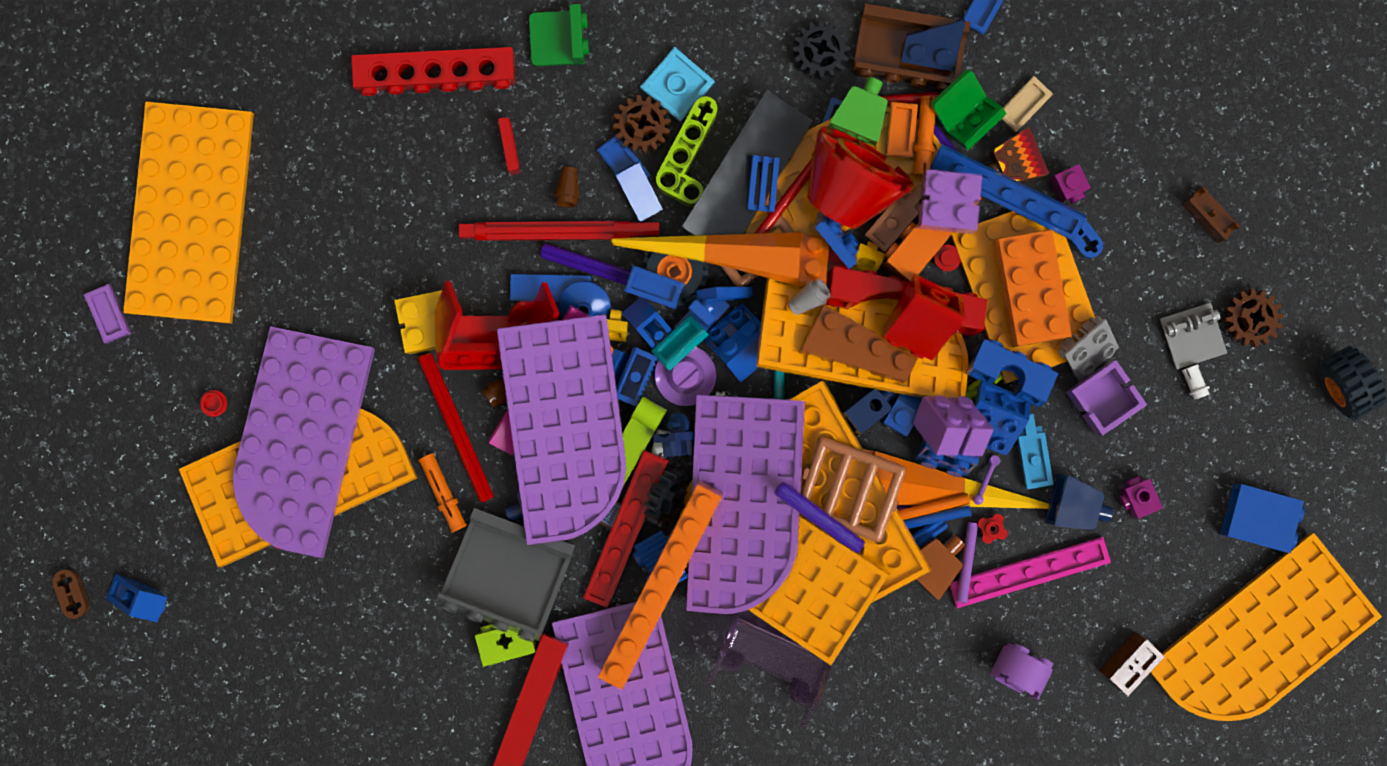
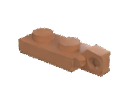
[865,184,922,252]

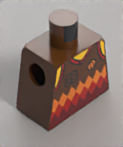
[986,127,1050,183]

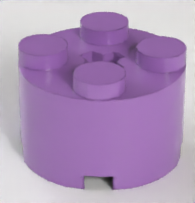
[989,643,1053,700]

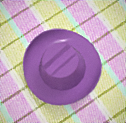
[655,347,716,406]

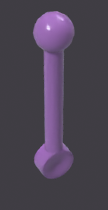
[973,455,1000,505]

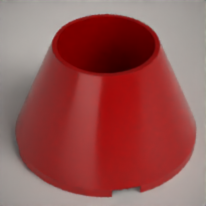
[807,127,914,228]

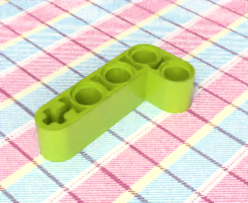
[656,96,717,207]
[622,396,667,488]

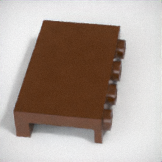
[852,4,971,92]

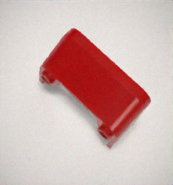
[434,281,559,370]

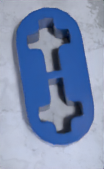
[1066,220,1103,259]

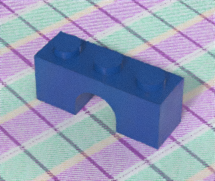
[966,339,1058,408]

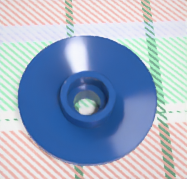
[557,281,611,320]

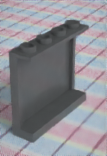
[437,508,575,642]

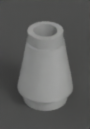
[788,279,830,315]

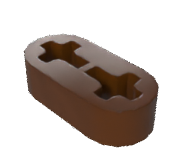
[52,569,90,619]

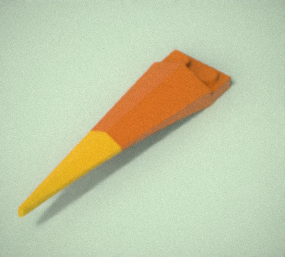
[611,232,830,287]
[863,449,1049,509]

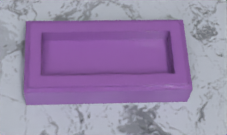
[84,284,131,344]

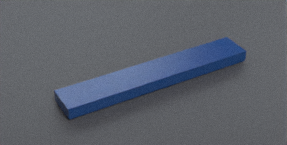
[930,144,1087,240]

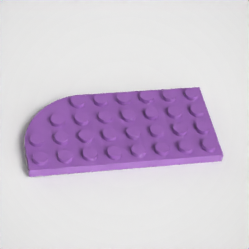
[497,315,626,545]
[233,326,375,559]
[686,395,805,614]
[552,601,693,766]

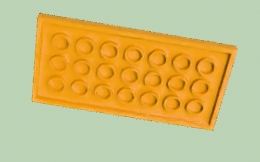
[123,102,254,324]
[790,381,931,602]

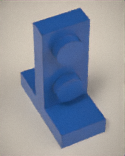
[674,300,730,332]

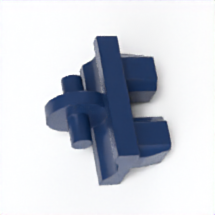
[653,413,695,457]

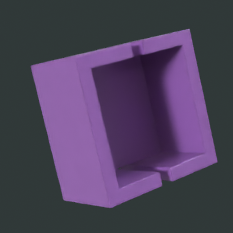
[918,170,982,234]
[1066,360,1147,436]
[913,395,994,456]

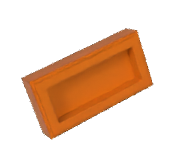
[885,102,918,159]

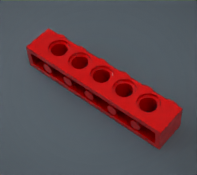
[352,47,516,96]

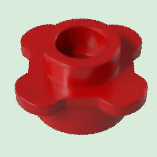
[978,514,1008,544]

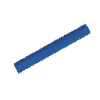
[903,505,972,529]

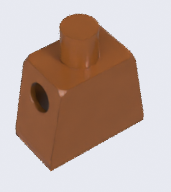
[916,534,965,600]

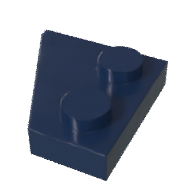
[901,18,965,72]

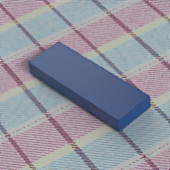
[510,274,591,302]

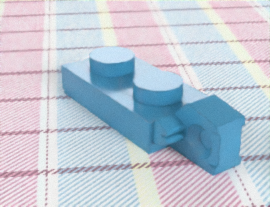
[1017,413,1054,489]

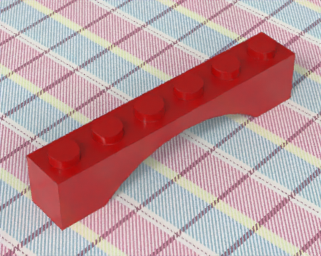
[823,265,987,337]

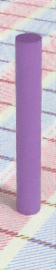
[956,522,978,604]

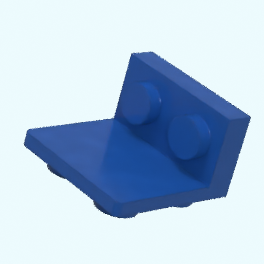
[975,381,1031,455]

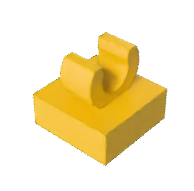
[851,241,885,272]
[607,309,628,342]

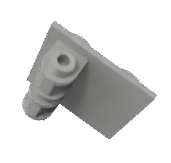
[1160,303,1227,370]
[1057,315,1119,382]

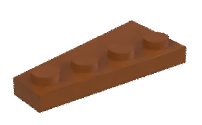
[799,305,918,383]

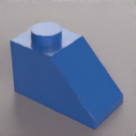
[622,297,672,349]
[881,393,922,437]
[106,574,167,622]

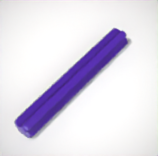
[540,244,631,285]
[774,482,865,553]

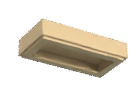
[1001,76,1053,133]

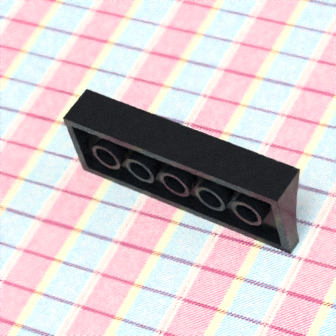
[682,89,813,236]

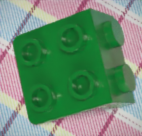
[529,4,589,67]
[931,69,1007,150]

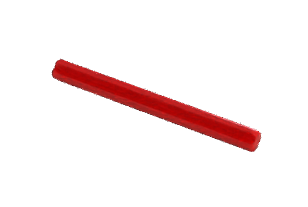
[418,353,494,502]

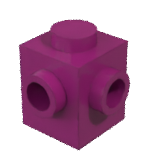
[1119,475,1163,519]

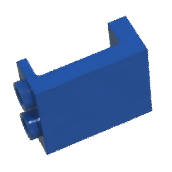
[1220,484,1305,553]

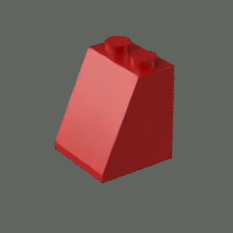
[883,274,966,361]

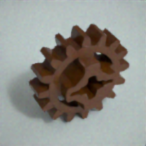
[613,95,671,154]
[1223,289,1284,347]

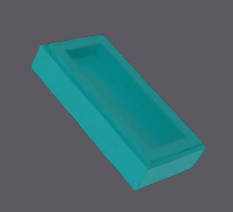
[651,315,709,371]

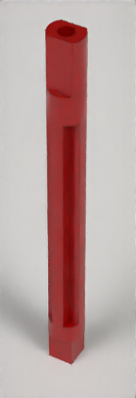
[459,221,660,241]

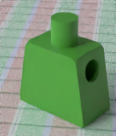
[829,77,888,146]

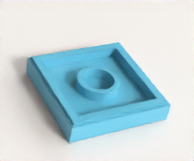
[640,47,715,123]

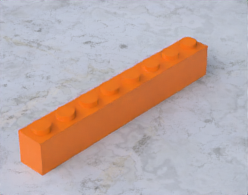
[598,481,723,690]

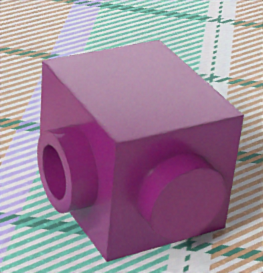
[1049,164,1091,204]

